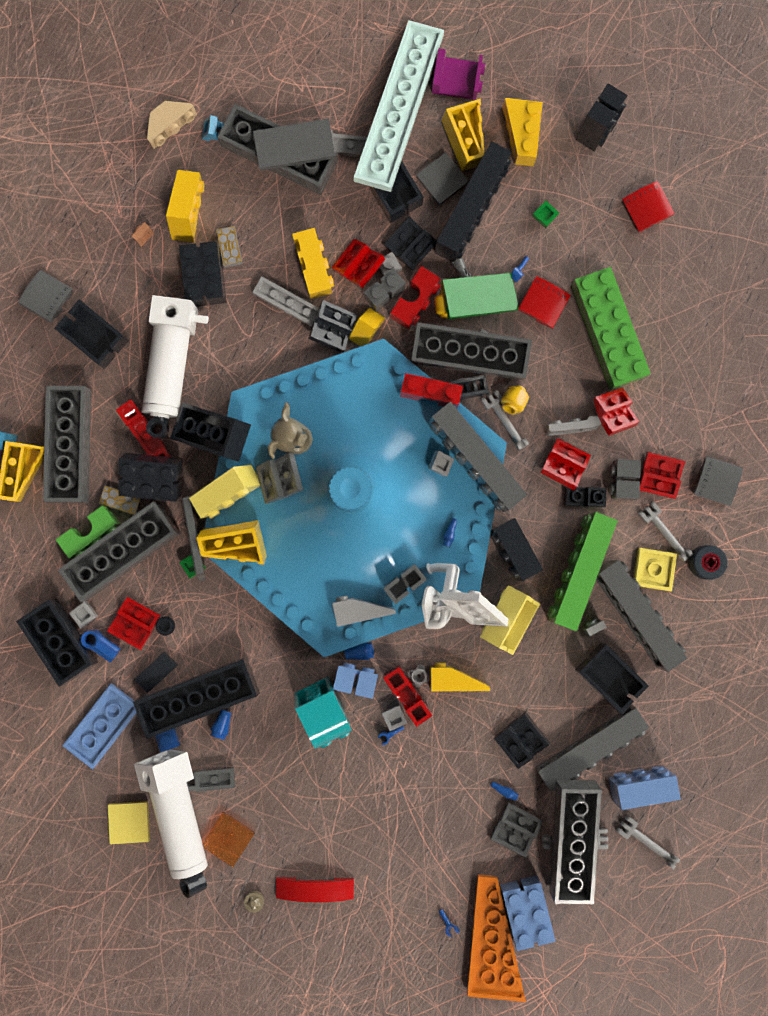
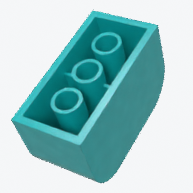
[293,676,352,749]

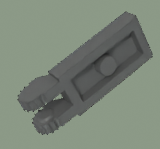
[187,767,236,792]

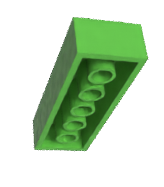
[571,267,651,390]
[547,512,618,631]

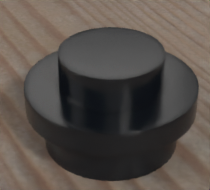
[156,616,175,636]

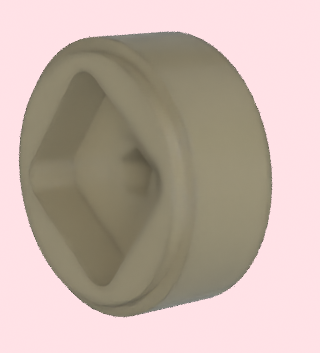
[244,891,264,913]

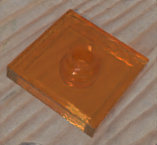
[203,812,255,867]

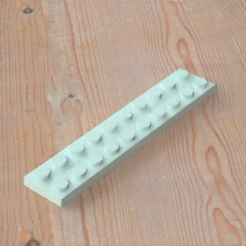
[354,20,444,192]

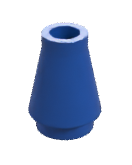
[345,642,374,660]
[210,710,232,740]

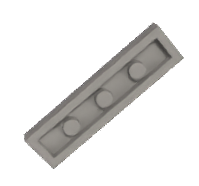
[252,277,318,327]

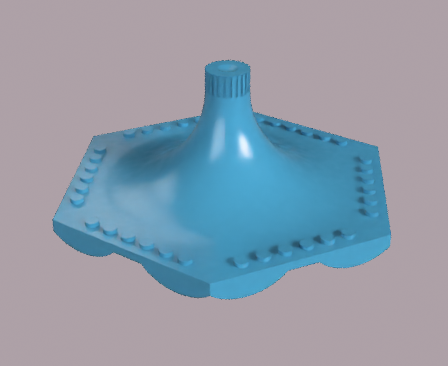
[205,339,507,657]

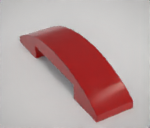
[116,399,172,457]
[276,877,354,903]

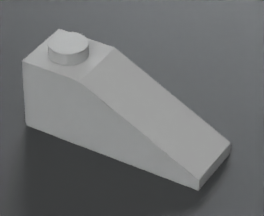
[332,595,396,627]

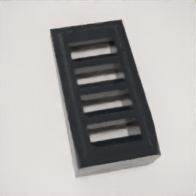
[448,375,490,400]

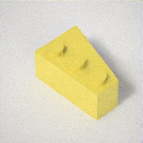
[189,465,260,519]

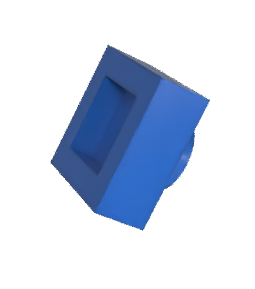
[155,728,180,752]

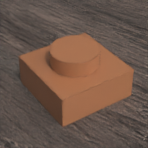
[132,222,154,247]

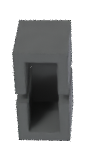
[364,268,406,312]
[609,459,641,500]
[383,563,427,604]

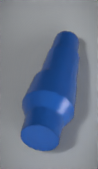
[443,518,457,548]
[490,782,519,801]

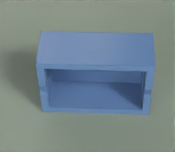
[333,663,378,699]
[609,766,681,810]
[500,875,556,951]

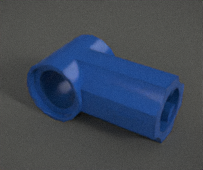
[81,629,121,663]

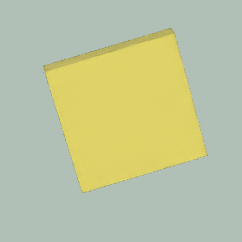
[633,548,677,592]
[108,801,150,844]

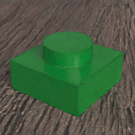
[532,201,559,229]
[179,554,206,579]

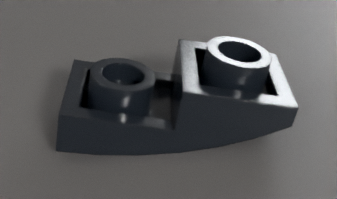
[564,486,607,507]
[134,651,178,693]

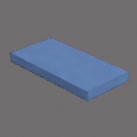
[62,683,137,770]

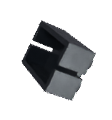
[576,83,628,152]
[368,160,424,224]
[179,241,227,307]
[54,299,129,369]
[118,452,183,502]
[490,518,543,581]
[575,643,649,714]

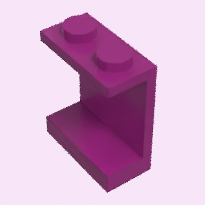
[432,48,486,100]

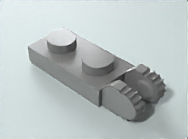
[545,416,601,436]

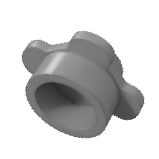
[408,664,430,687]

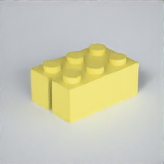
[480,585,540,655]

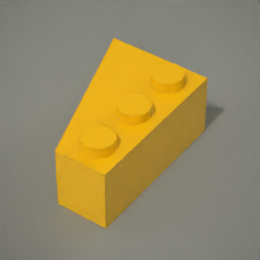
[441,98,484,171]
[502,98,543,166]
[166,170,205,243]
[292,228,334,299]
[0,441,44,502]
[197,520,267,565]

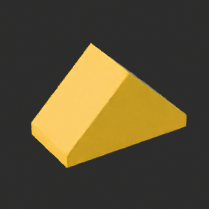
[349,308,385,347]

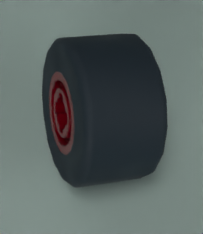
[688,545,728,580]

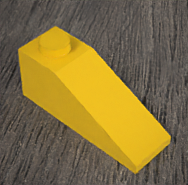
[430,662,490,691]

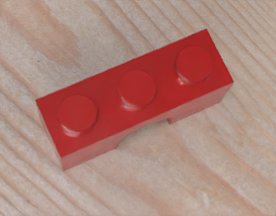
[390,266,441,330]
[400,373,463,409]
[383,665,433,727]

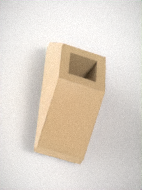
[147,101,197,149]

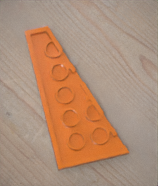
[467,874,526,1002]

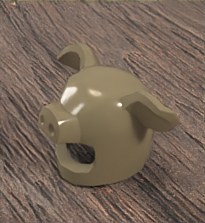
[268,402,313,459]

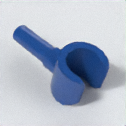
[511,256,529,282]
[378,726,404,745]
[438,909,460,937]

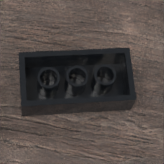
[170,402,251,462]
[16,599,98,687]

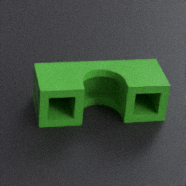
[56,505,121,559]

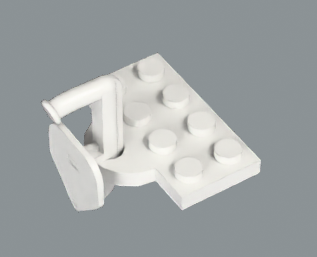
[422,563,509,629]

